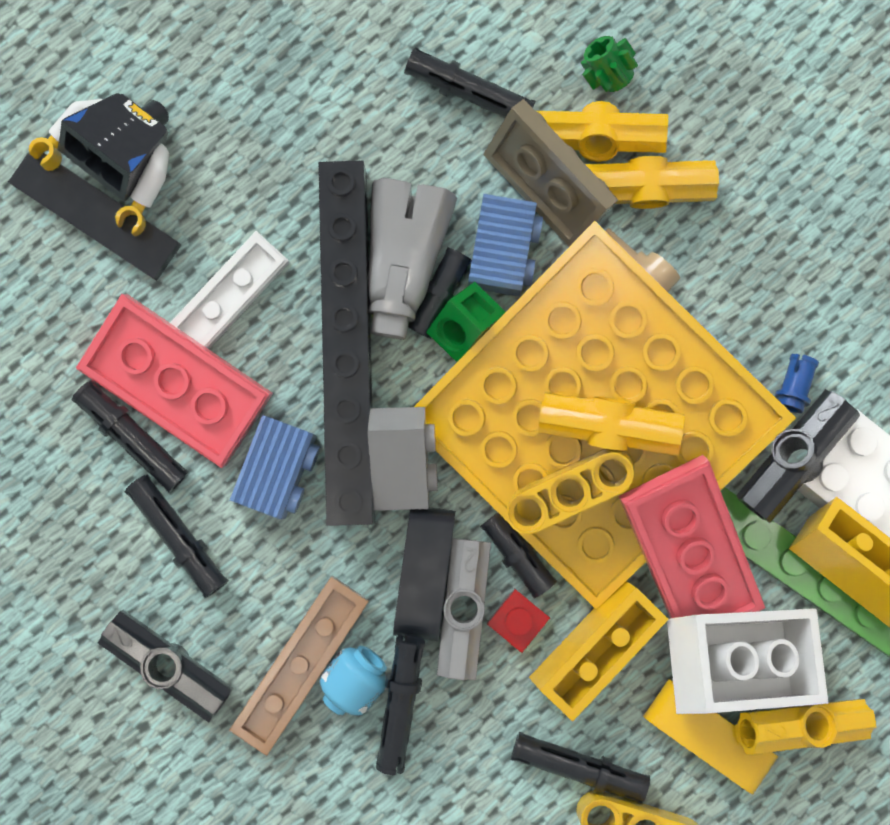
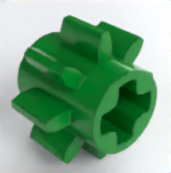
[581,36,638,92]

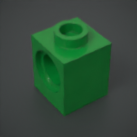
[426,282,506,362]

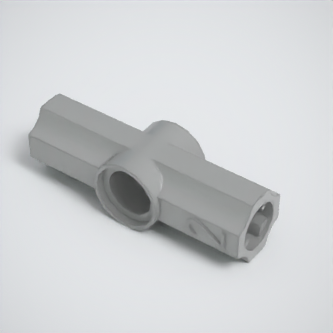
[437,538,491,680]

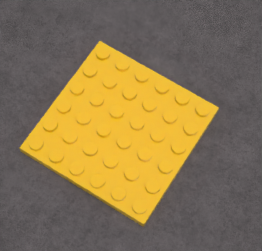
[414,221,796,609]

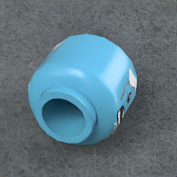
[320,646,387,716]

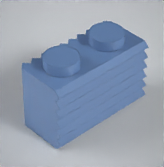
[468,194,543,296]
[230,415,321,519]

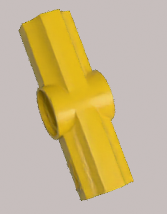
[536,101,668,162]
[585,156,719,209]
[538,392,685,455]
[735,699,876,755]

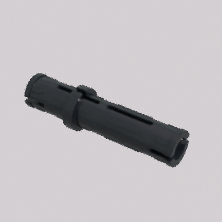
[404,47,536,118]
[71,380,189,493]
[124,474,229,599]
[376,634,425,775]
[510,731,650,805]

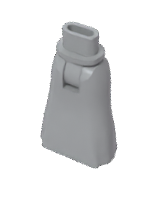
[367,178,457,340]

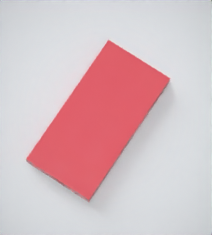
[76,294,273,468]
[619,455,765,618]

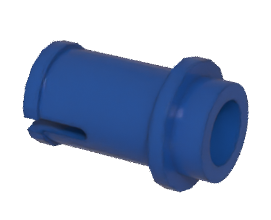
[775,354,819,414]

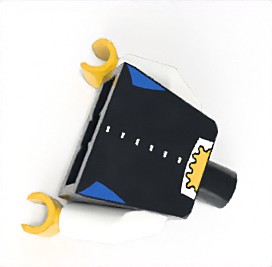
[29,93,169,236]

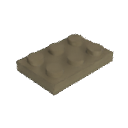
[483,99,618,247]

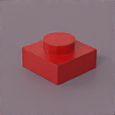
[487,588,550,653]

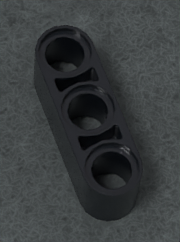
[393,507,456,642]

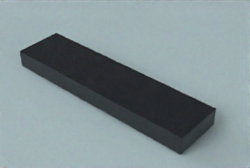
[8,152,181,281]

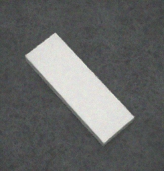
[170,231,290,349]

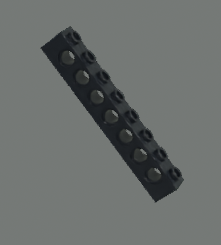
[318,160,376,526]

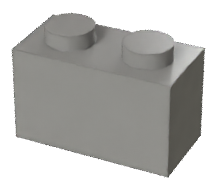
[368,407,438,511]

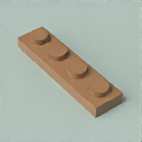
[229,576,370,756]

